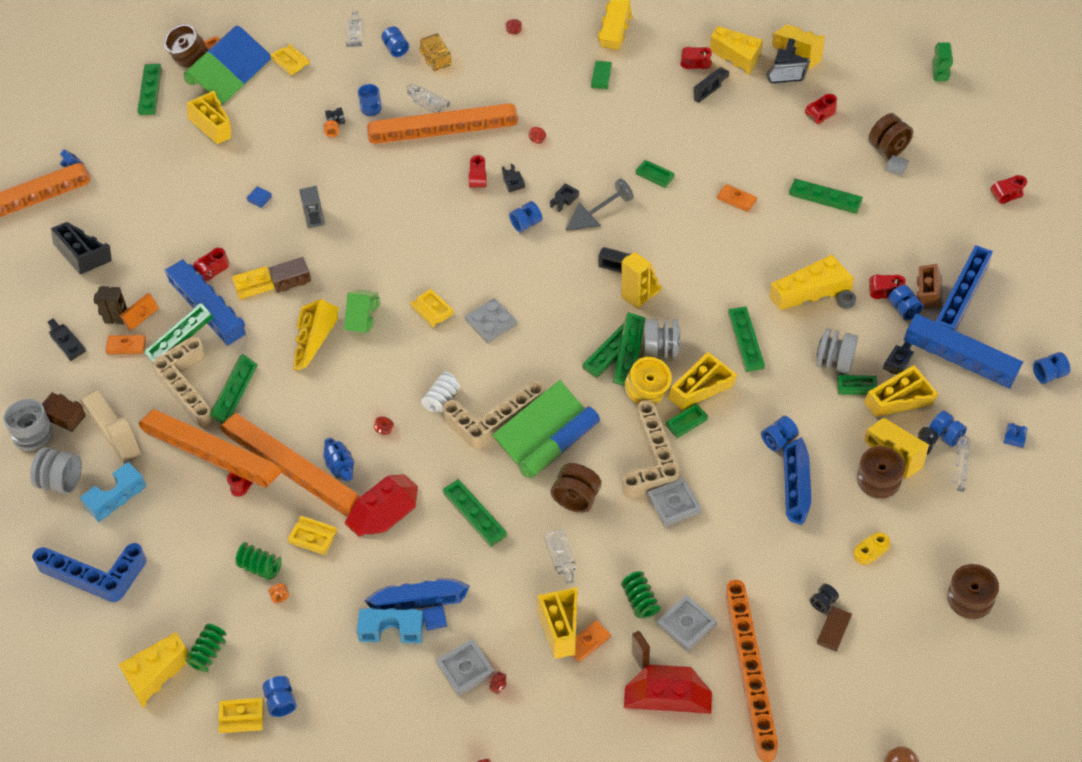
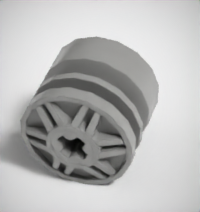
[645,319,680,359]
[816,328,859,374]
[3,399,54,451]
[30,447,82,494]

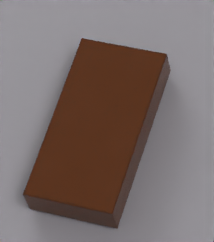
[817,606,852,652]
[632,630,650,670]

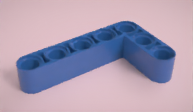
[32,543,147,602]

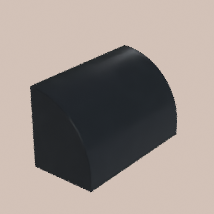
[598,247,631,273]

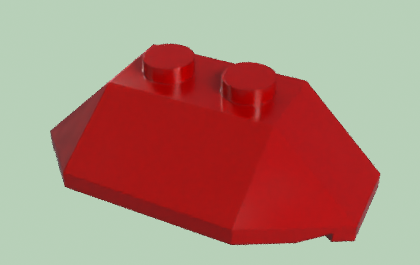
[344,474,418,537]
[624,664,712,714]

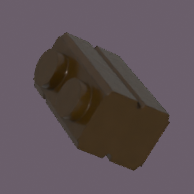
[94,286,128,325]

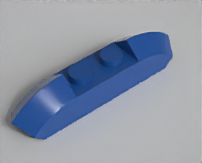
[783,437,812,525]
[364,578,470,610]

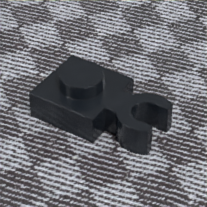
[502,164,525,192]
[550,183,580,212]

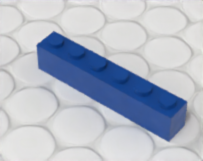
[936,245,993,331]
[165,259,246,346]
[903,313,1023,389]

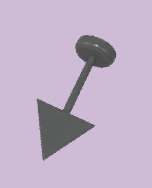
[566,178,634,231]

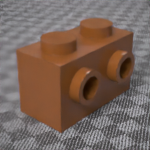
[917,264,942,309]

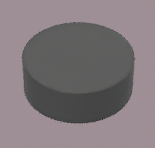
[837,290,856,309]

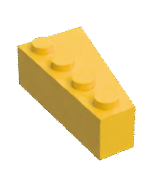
[769,254,854,310]

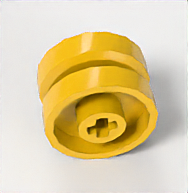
[625,357,672,405]

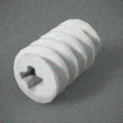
[421,371,461,413]

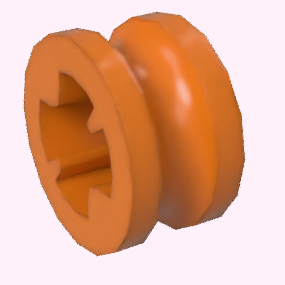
[323,120,339,137]
[268,583,289,603]

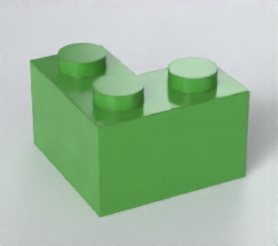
[344,290,380,333]

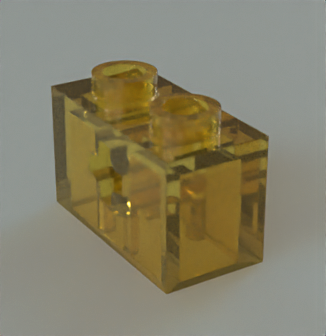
[419,33,452,71]

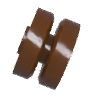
[164,24,207,67]
[868,113,914,159]
[857,446,905,498]
[550,463,602,513]
[947,564,999,619]

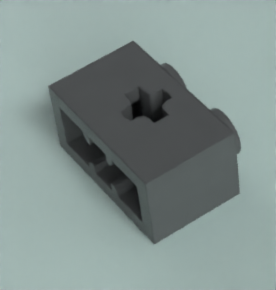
[299,186,325,228]

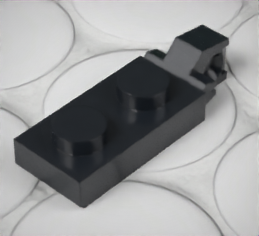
[693,67,729,103]
[47,318,86,361]
[883,341,914,375]

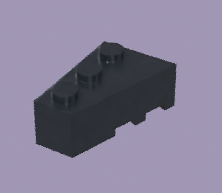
[51,222,112,274]

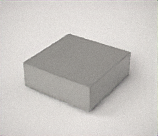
[886,155,909,176]

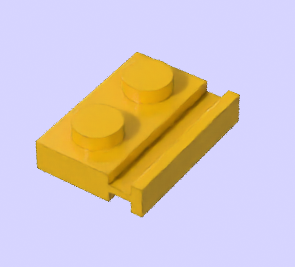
[270,44,310,76]
[232,266,274,300]
[410,288,454,328]
[288,516,338,555]
[218,697,264,734]

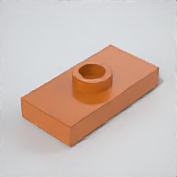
[717,184,757,212]
[120,293,159,330]
[105,335,146,354]
[572,620,611,663]

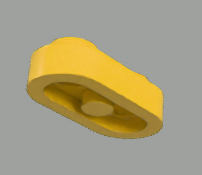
[853,532,891,565]

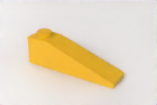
[293,299,339,371]

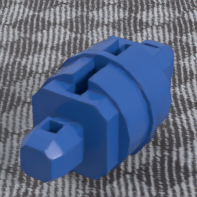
[323,437,354,482]

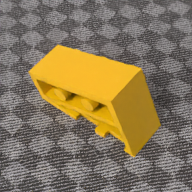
[598,0,632,50]
[772,24,825,70]
[186,91,231,145]
[668,352,738,410]
[863,365,939,417]
[537,587,578,659]
[118,632,188,708]

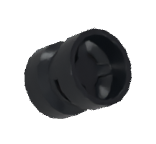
[325,107,345,125]
[917,427,939,455]
[809,583,839,613]

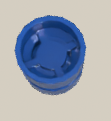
[381,26,409,57]
[358,84,382,116]
[509,201,542,233]
[888,285,923,320]
[1033,352,1071,384]
[929,410,967,447]
[761,416,799,452]
[262,676,297,717]

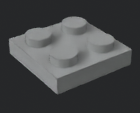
[465,298,517,343]
[647,478,701,527]
[657,595,717,652]
[436,639,495,696]

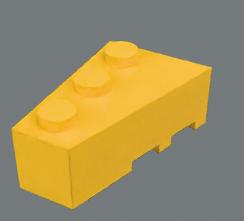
[710,26,763,75]
[622,251,663,309]
[864,418,929,479]

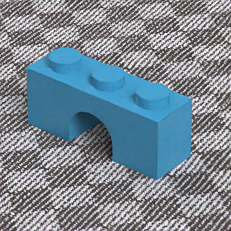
[79,462,146,522]
[357,608,424,643]

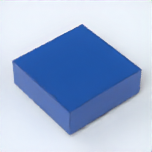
[247,186,272,208]
[422,605,447,631]

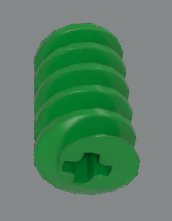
[235,542,282,580]
[621,571,661,619]
[185,623,227,672]

